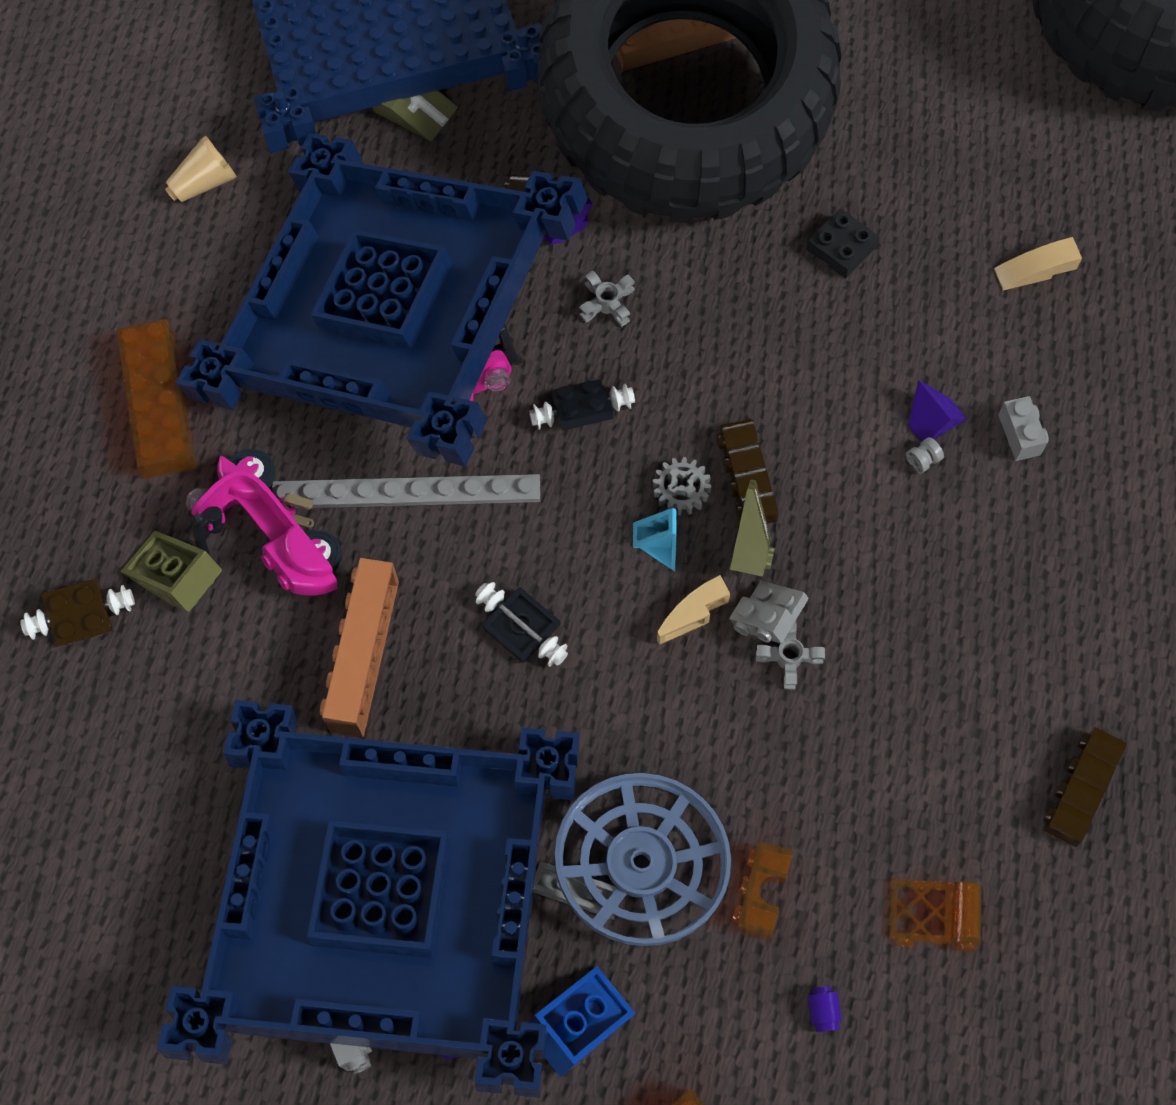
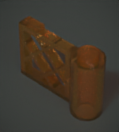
[890,879,981,952]

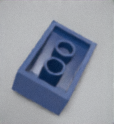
[528,966,636,1077]

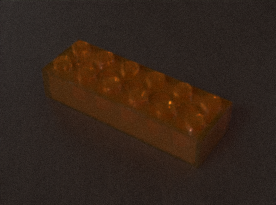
[116,319,197,479]

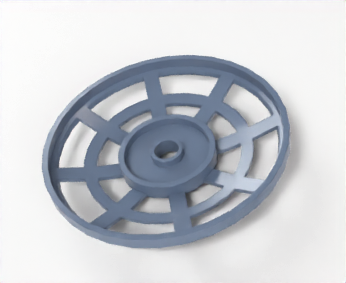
[554,773,731,946]

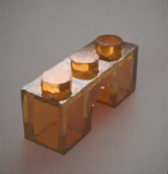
[732,841,793,941]

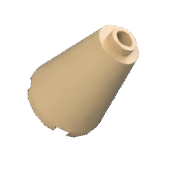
[165,135,237,202]

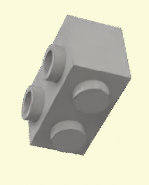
[998,396,1049,461]

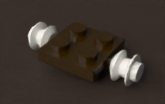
[21,578,135,647]

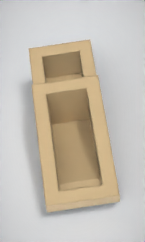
[994,237,1082,290]
[657,575,730,645]

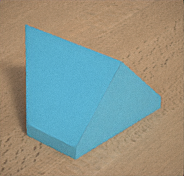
[633,508,676,571]

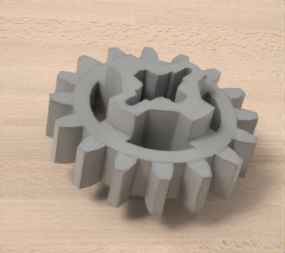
[653,457,711,515]

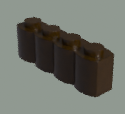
[716,419,778,524]
[1043,727,1127,847]

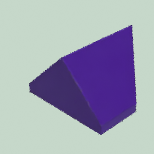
[908,380,967,442]

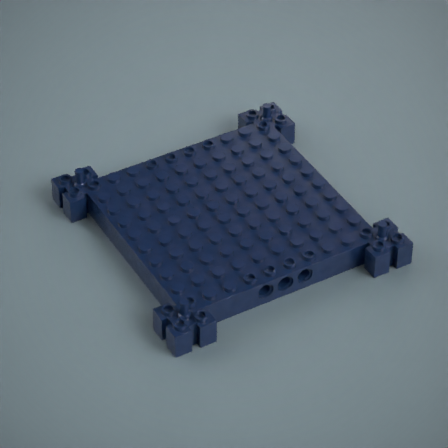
[252,0,542,153]
[176,133,588,467]
[157,700,580,1098]

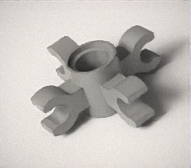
[579,271,635,327]
[756,621,825,690]

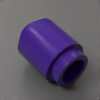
[807,986,842,1032]

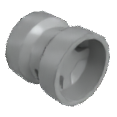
[906,437,944,474]

